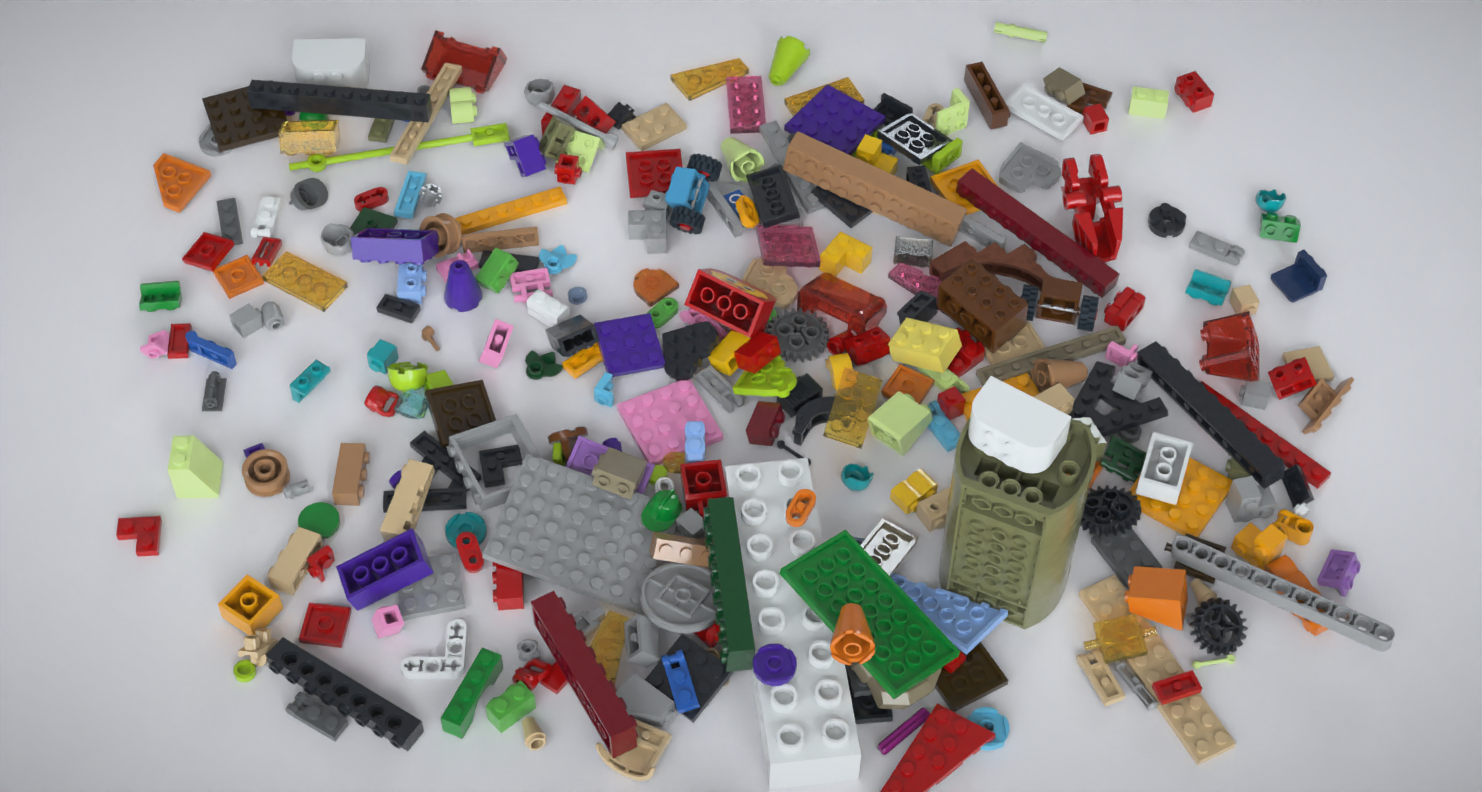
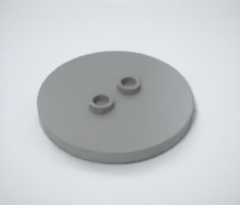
[640,562,717,633]

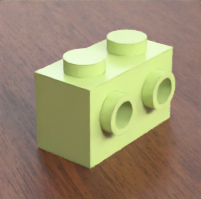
[1129,86,1169,119]

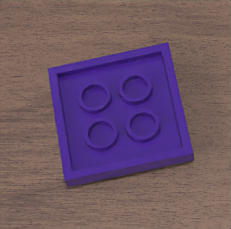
[594,313,665,377]

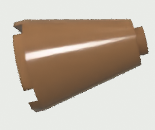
[1030,358,1088,393]

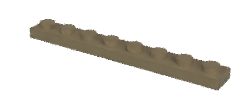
[976,326,1126,386]

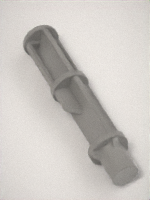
[1110,655,1158,711]

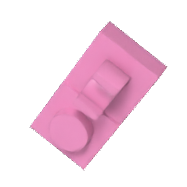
[436,249,479,282]

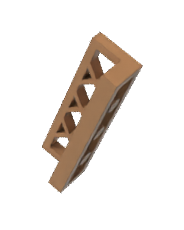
[462,226,539,253]

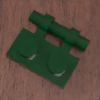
[1099,436,1147,483]

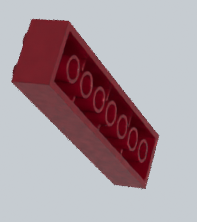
[531,591,638,759]

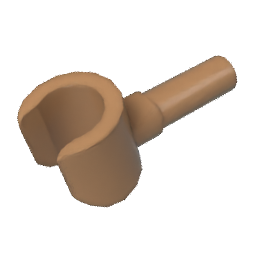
[421,325,440,351]

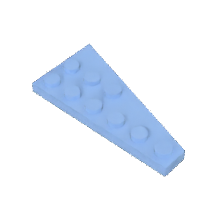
[891,573,1008,655]

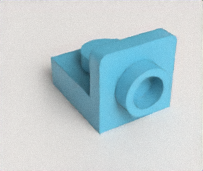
[594,372,614,407]

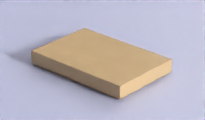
[976,322,1046,365]

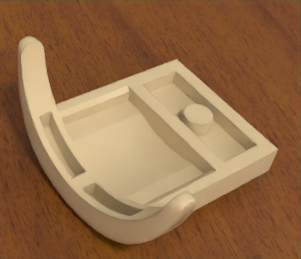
[595,719,672,781]

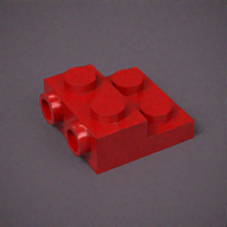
[948,327,985,378]

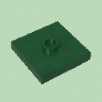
[350,207,398,235]

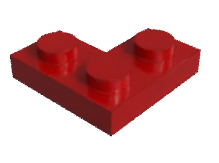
[116,516,162,557]

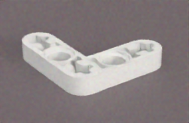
[401,619,467,679]

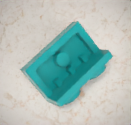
[1185,269,1231,306]
[289,359,331,403]

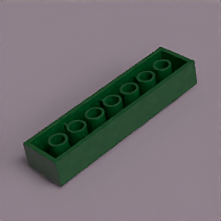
[702,497,755,672]

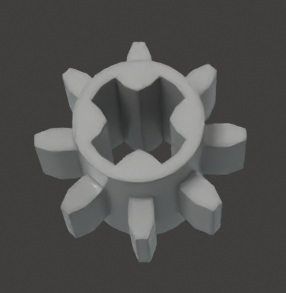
[419,184,443,207]

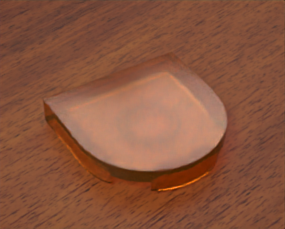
[633,268,679,308]

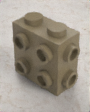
[591,447,647,499]

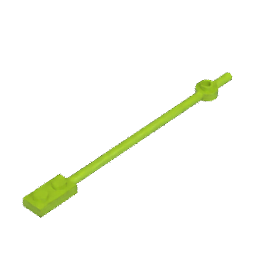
[289,123,510,172]

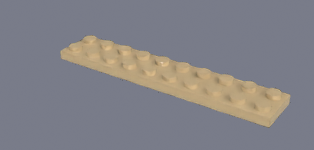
[1078,575,1236,766]

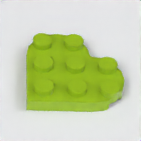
[733,355,797,398]

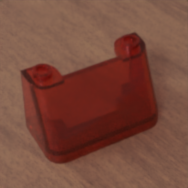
[421,30,507,94]
[797,273,887,335]
[1199,311,1260,382]

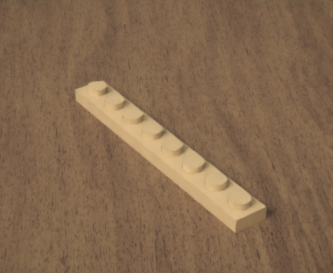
[389,63,462,165]

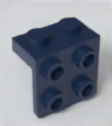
[1270,249,1327,302]

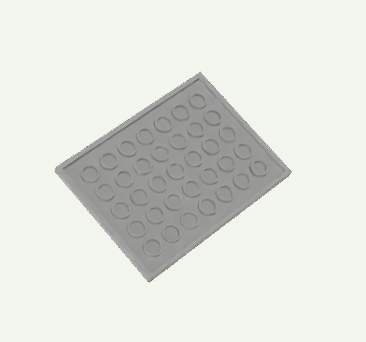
[482,453,683,615]

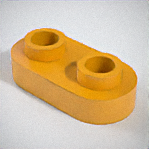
[735,195,760,228]

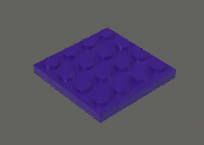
[784,84,886,155]

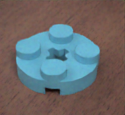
[967,707,1010,751]

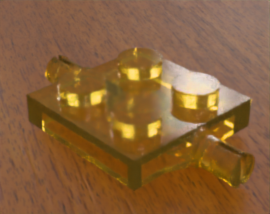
[1083,614,1157,664]

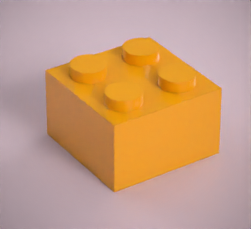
[218,574,283,635]

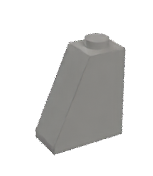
[615,673,675,727]

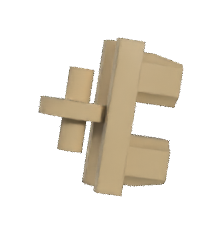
[238,628,278,667]

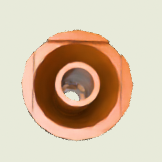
[830,603,875,665]

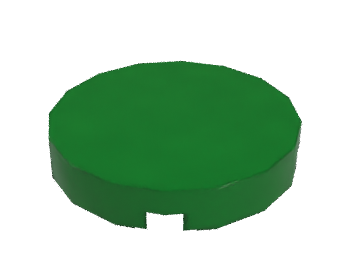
[298,502,340,538]

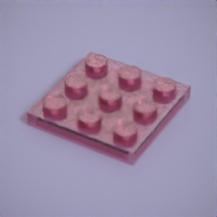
[756,225,821,268]

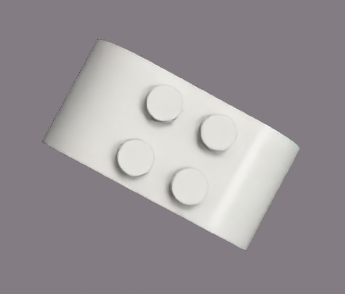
[292,38,370,89]
[968,376,1071,473]

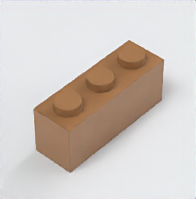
[332,443,370,506]
[649,532,709,567]

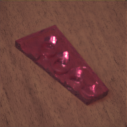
[888,262,947,316]

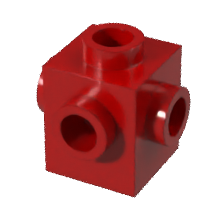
[554,154,582,185]

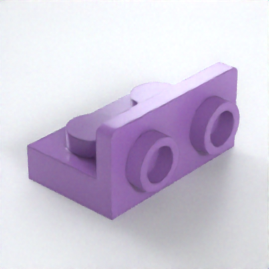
[1317,549,1361,597]

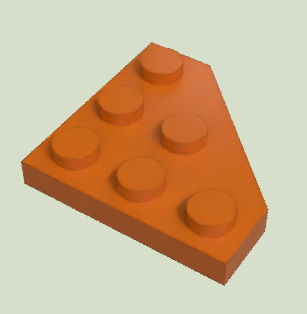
[153,153,211,213]

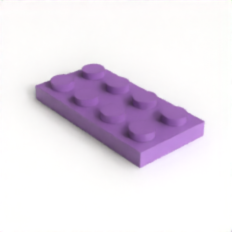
[566,436,655,495]

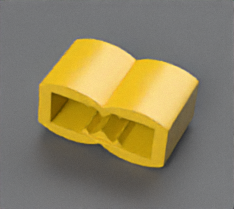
[890,469,938,515]

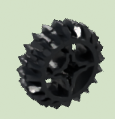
[1189,597,1248,656]

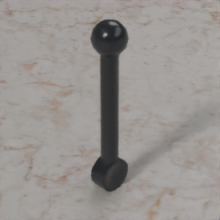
[777,440,811,465]

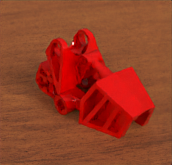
[1061,154,1123,263]

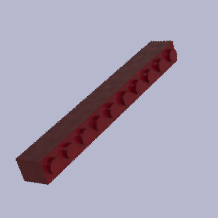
[956,168,1120,298]

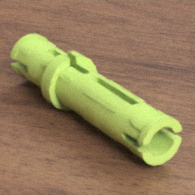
[994,22,1048,43]

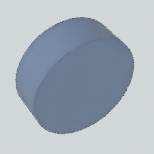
[568,287,588,304]

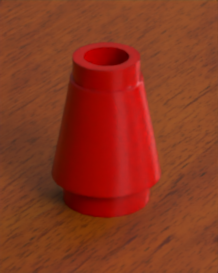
[827,330,854,355]

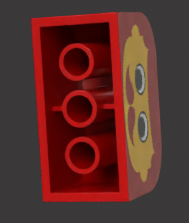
[684,268,777,338]

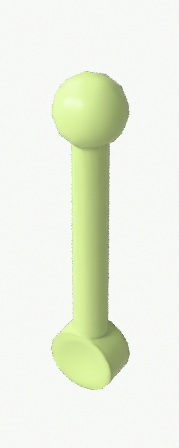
[1192,654,1236,669]

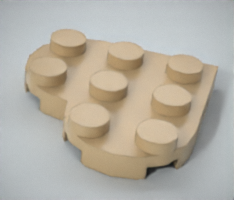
[742,254,798,309]

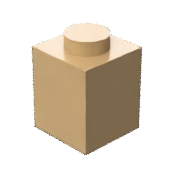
[1229,284,1260,318]

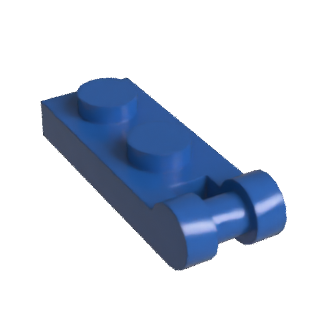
[185,331,237,369]
[661,649,700,714]

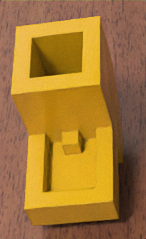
[825,353,855,391]

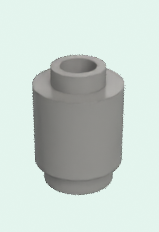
[261,301,285,330]

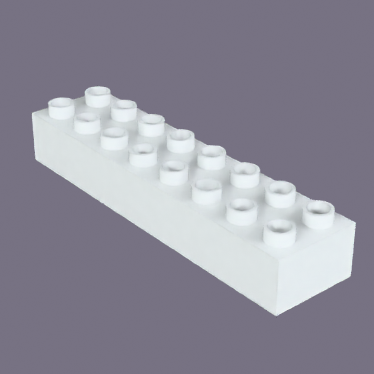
[725,458,861,790]

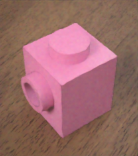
[371,605,404,639]

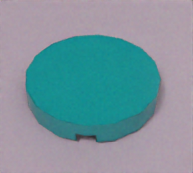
[445,512,487,549]

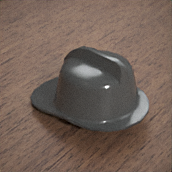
[289,178,328,210]

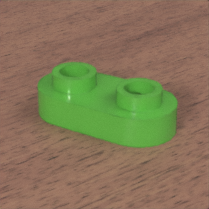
[647,297,678,329]

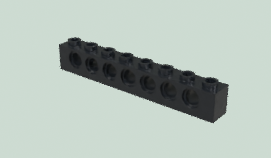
[266,637,424,751]

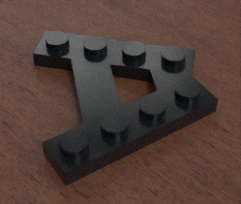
[1069,361,1168,437]
[383,430,482,513]

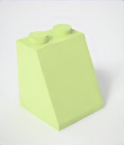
[868,391,933,456]
[168,435,223,498]

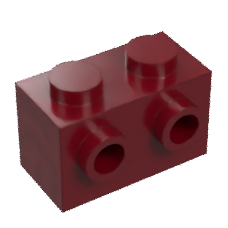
[745,401,785,446]

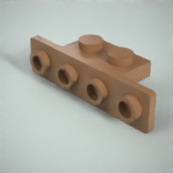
[1298,377,1354,434]

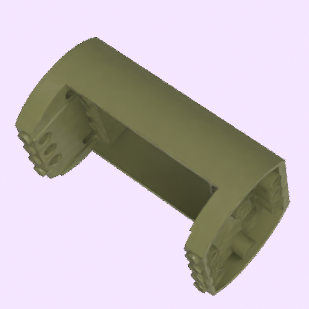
[939,418,1096,629]

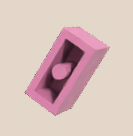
[479,319,514,369]

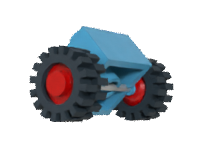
[665,153,723,235]

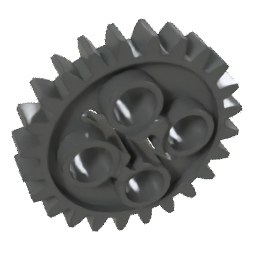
[766,308,830,363]

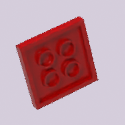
[626,149,683,198]

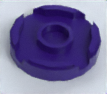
[752,644,797,686]

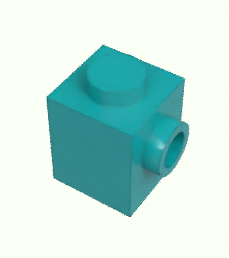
[367,339,399,375]

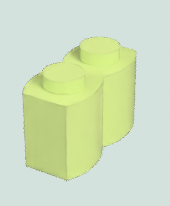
[449,87,477,124]

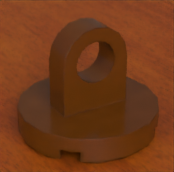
[547,427,588,462]

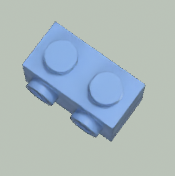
[397,262,427,304]

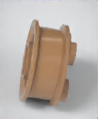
[419,213,462,258]
[242,449,290,497]

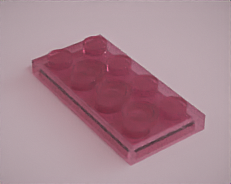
[726,76,766,134]

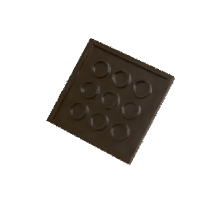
[202,80,291,152]

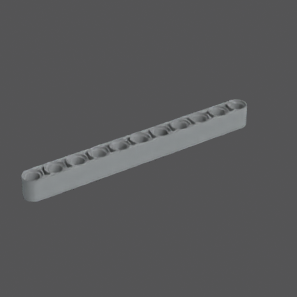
[1171,535,1395,652]

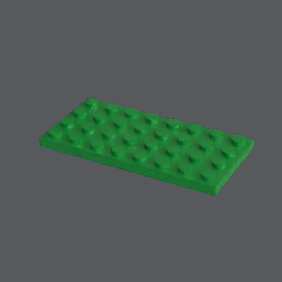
[779,529,960,699]

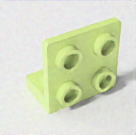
[935,88,970,136]
[555,130,605,173]

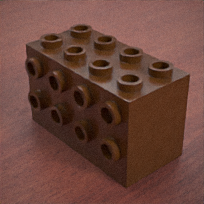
[937,258,1028,353]

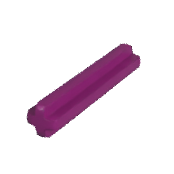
[877,707,930,755]

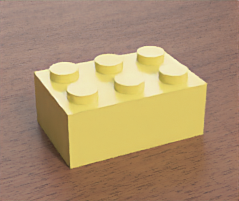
[888,317,962,373]

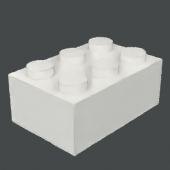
[1135,432,1193,505]

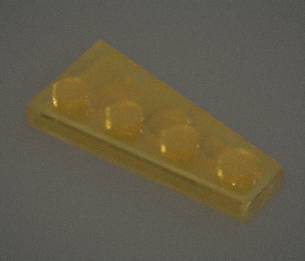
[670,58,749,101]
[590,610,629,685]

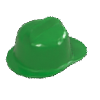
[641,488,682,532]

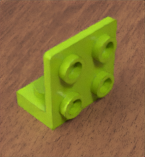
[921,137,963,174]

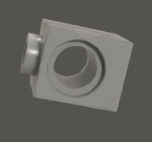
[676,508,706,539]

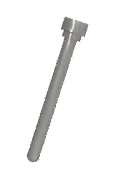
[538,102,619,150]

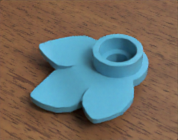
[539,245,577,274]

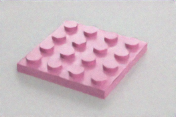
[617,379,723,465]

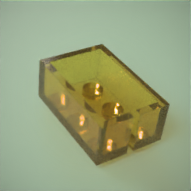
[278,120,341,156]

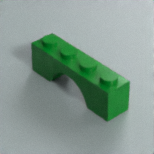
[440,647,503,739]

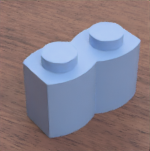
[685,421,705,463]

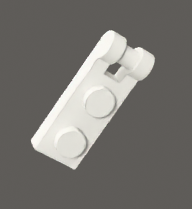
[251,196,282,238]

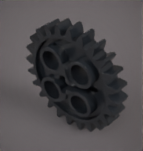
[1080,485,1141,537]

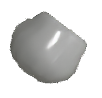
[524,79,555,106]
[320,223,354,256]

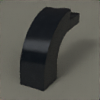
[792,396,857,446]

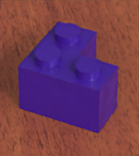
[504,134,546,177]

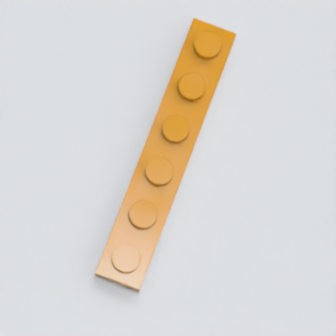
[455,186,567,235]

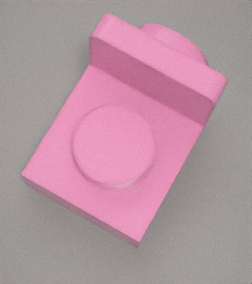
[1105,341,1138,367]

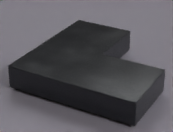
[479,445,522,488]

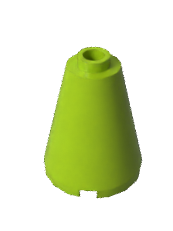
[768,36,810,86]

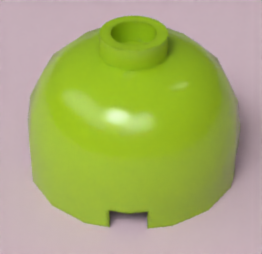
[387,362,428,395]

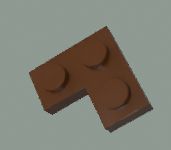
[1067,82,1113,115]

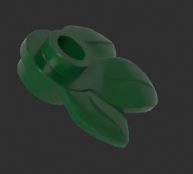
[525,350,563,380]

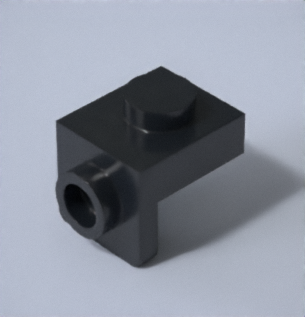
[608,102,636,130]

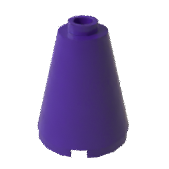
[444,260,483,312]

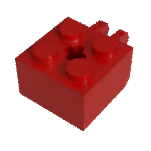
[680,459,727,518]

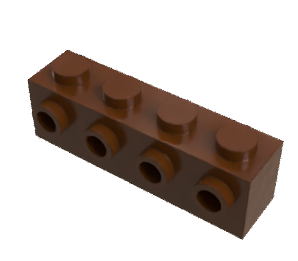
[964,61,1010,130]

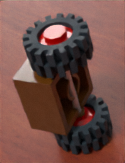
[1020,276,1099,332]

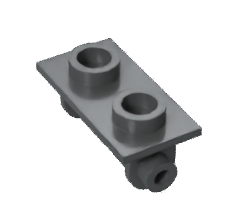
[202,371,227,411]

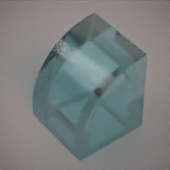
[394,389,428,419]

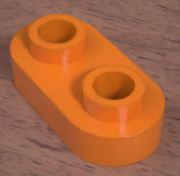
[785,489,816,527]

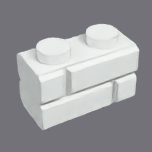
[527,289,570,327]

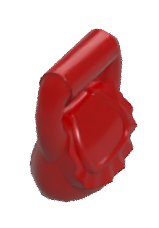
[364,385,402,417]
[512,658,552,691]

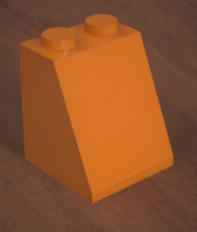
[1125,566,1188,630]

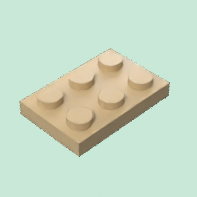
[622,103,687,151]

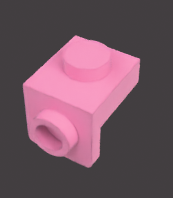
[140,330,169,359]

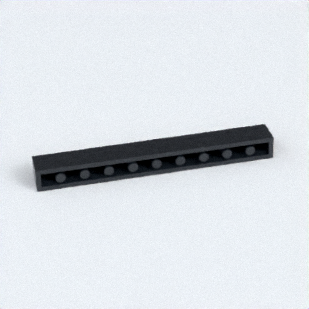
[247,80,433,123]
[1137,341,1285,489]

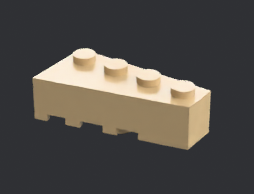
[380,459,435,542]

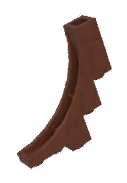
[929,241,1052,291]

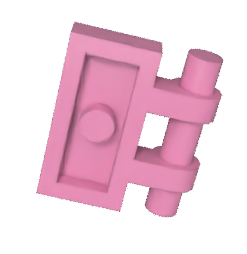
[510,268,553,303]

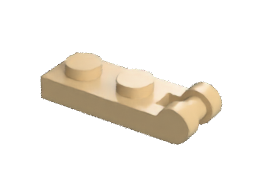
[1076,648,1125,707]

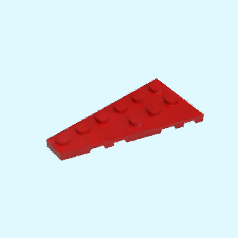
[880,703,996,792]

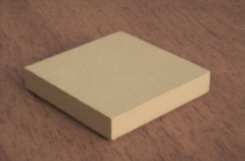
[1282,346,1334,382]

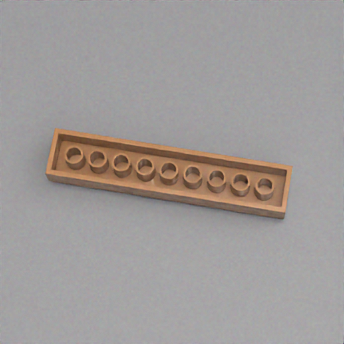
[783,131,967,247]

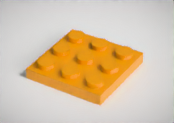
[930,159,999,215]

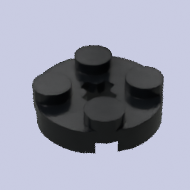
[1148,203,1187,238]

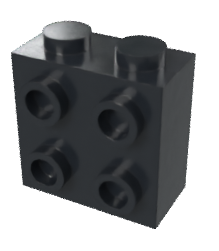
[545,315,599,357]

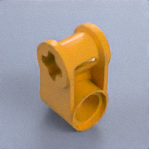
[1272,509,1314,546]

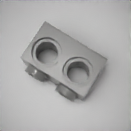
[1113,361,1153,400]

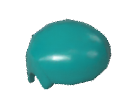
[1255,189,1286,212]
[841,463,874,491]

